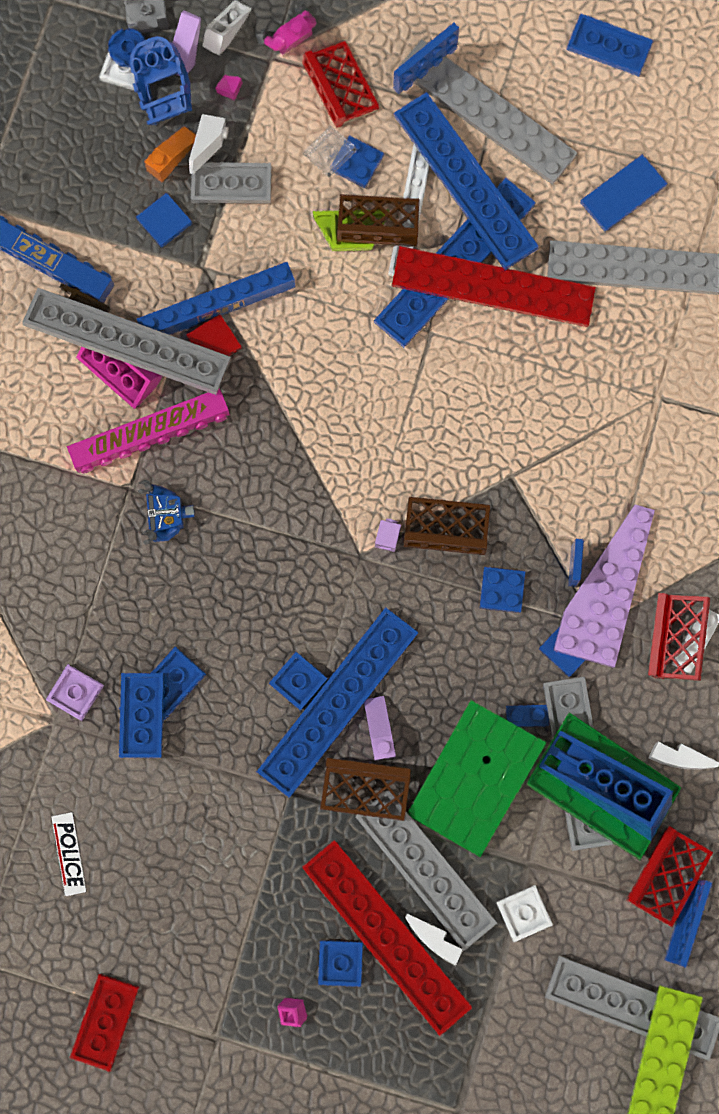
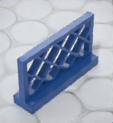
[664,878,712,968]

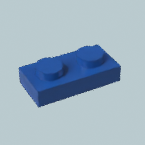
[506,705,549,727]

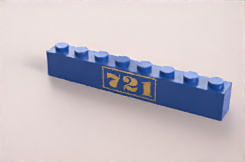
[0,216,114,303]
[136,262,296,335]

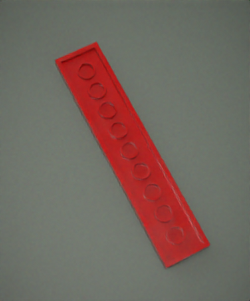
[391,246,596,327]
[302,840,472,1036]

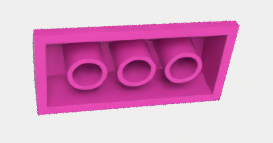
[76,347,162,409]

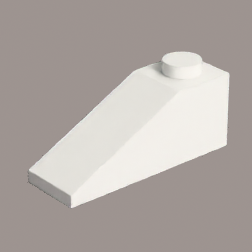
[202,0,252,55]
[189,114,229,174]
[671,607,719,674]

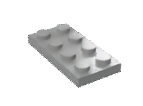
[191,162,272,204]

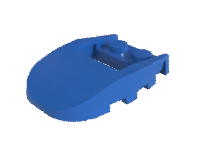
[130,36,192,125]

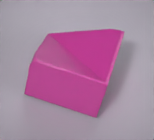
[216,75,243,100]
[277,998,307,1027]

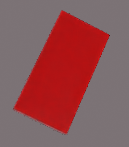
[70,973,140,1072]

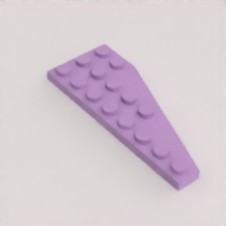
[553,505,655,668]

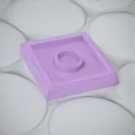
[46,664,104,721]

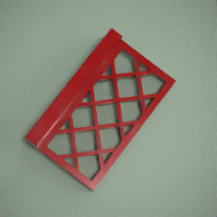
[302,41,380,128]
[648,593,710,681]
[626,826,713,927]

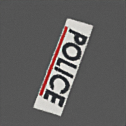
[52,812,86,896]

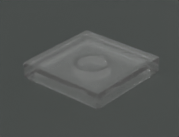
[303,125,357,177]

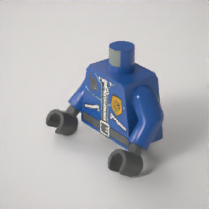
[138,480,195,545]

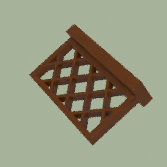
[337,194,419,246]
[404,497,490,555]
[320,758,412,821]

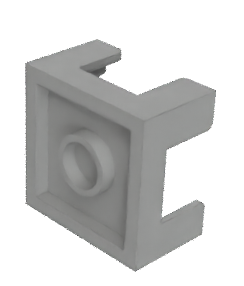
[124,0,169,33]

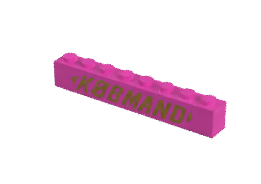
[67,388,230,474]

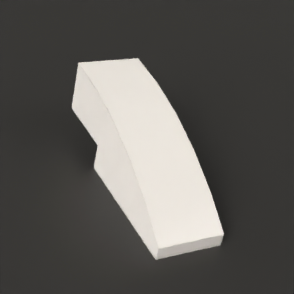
[649,742,719,770]
[405,914,463,965]

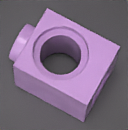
[375,519,401,552]

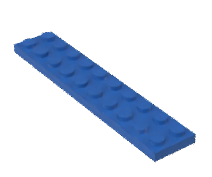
[394,92,539,270]
[374,178,536,348]
[256,607,418,798]

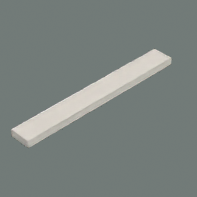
[388,145,430,277]

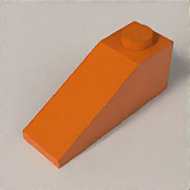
[144,126,196,182]

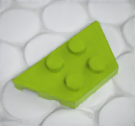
[313,209,389,251]

